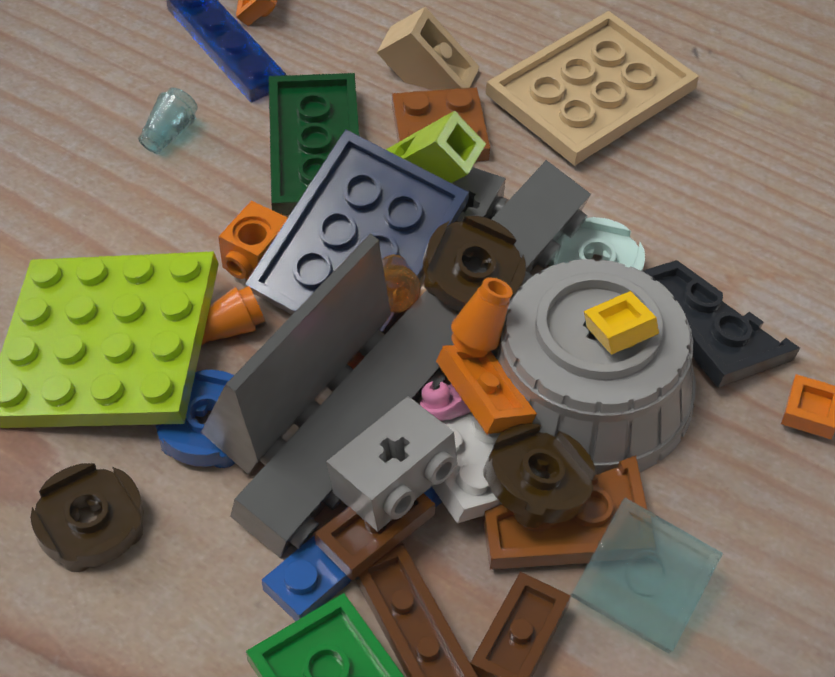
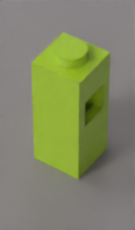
[386,111,486,183]

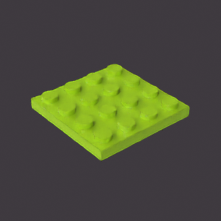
[0,251,219,428]

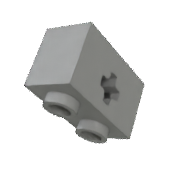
[326,396,457,532]

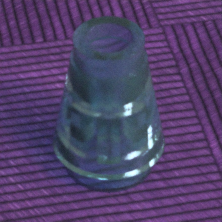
[138,87,198,154]

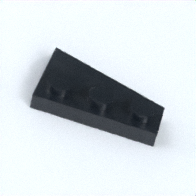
[643,260,800,388]

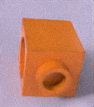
[218,200,288,280]

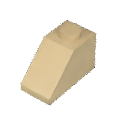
[376,7,479,90]

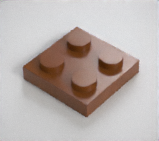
[392,87,490,162]

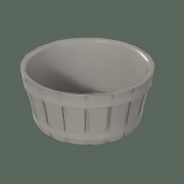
[491,259,696,475]

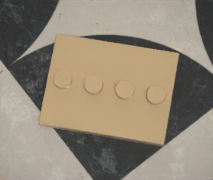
[486,11,699,166]

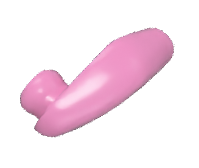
[420,381,471,421]

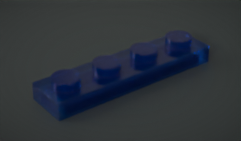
[166,0,286,103]

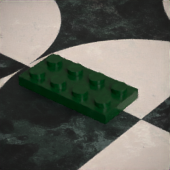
[269,73,359,215]

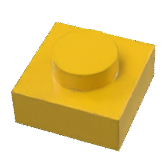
[584,291,659,355]

